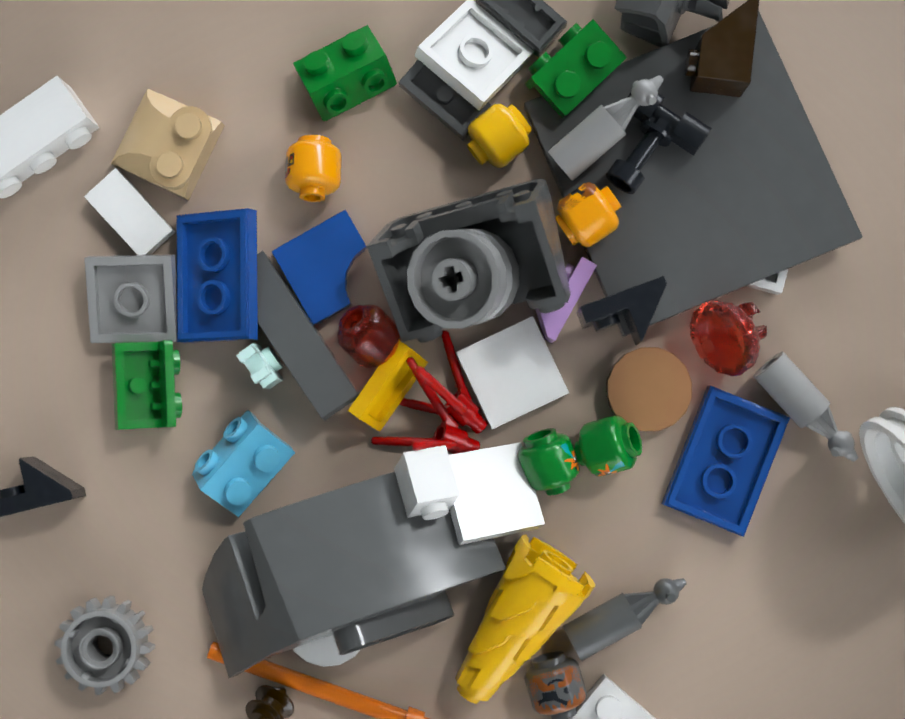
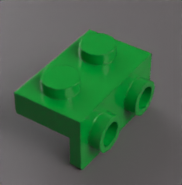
[524,19,627,118]
[293,25,397,121]
[112,340,182,430]

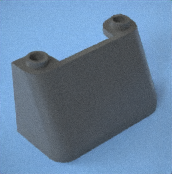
[367,179,571,342]

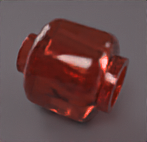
[337,304,402,369]

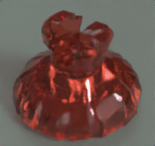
[690,300,767,377]

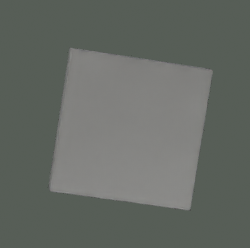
[85,255,177,343]

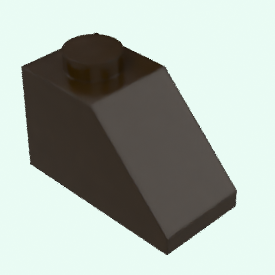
[685,0,759,97]

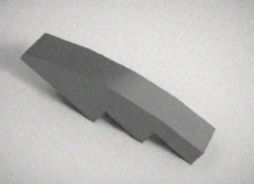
[257,251,359,421]

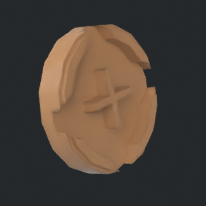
[606,347,692,431]

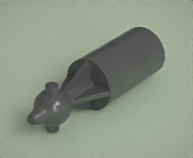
[562,578,687,661]

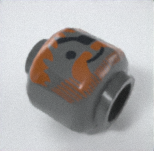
[524,651,587,719]

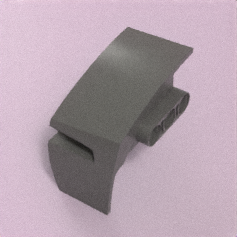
[202,472,506,678]

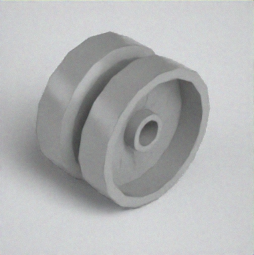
[407,229,519,329]

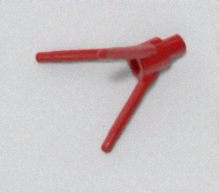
[399,330,488,434]
[371,357,480,454]

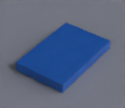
[176,208,258,343]
[661,386,790,537]

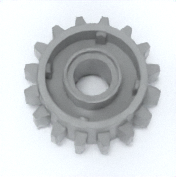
[54,596,155,695]

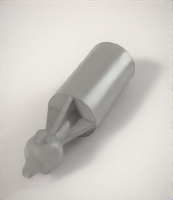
[548,75,664,181]
[753,351,858,462]

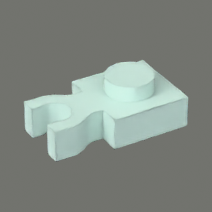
[236,343,284,389]

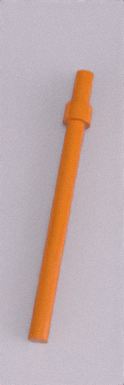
[207,642,430,719]

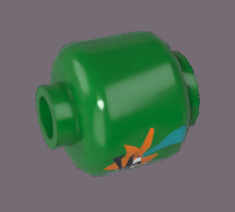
[574,416,642,477]
[518,428,580,496]

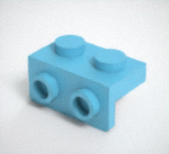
[192,410,295,517]

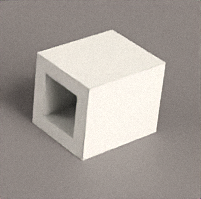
[394,445,460,520]

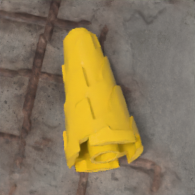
[455,534,595,704]

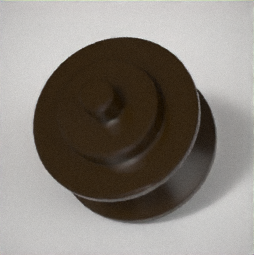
[245,685,294,719]

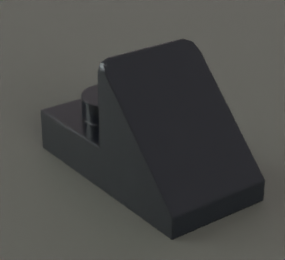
[577,276,667,346]
[0,457,86,517]

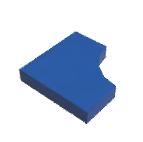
[271,209,367,326]

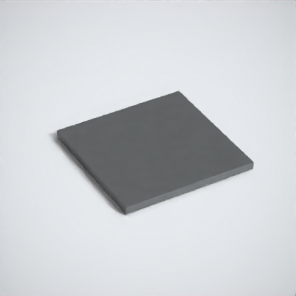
[524,10,863,337]

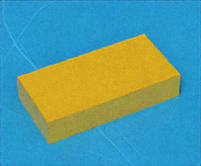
[348,339,428,432]

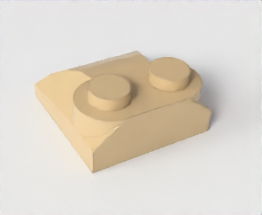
[111,88,225,201]

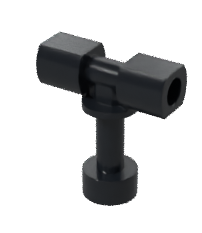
[606,93,712,194]

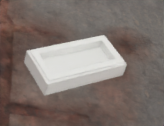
[84,168,175,255]

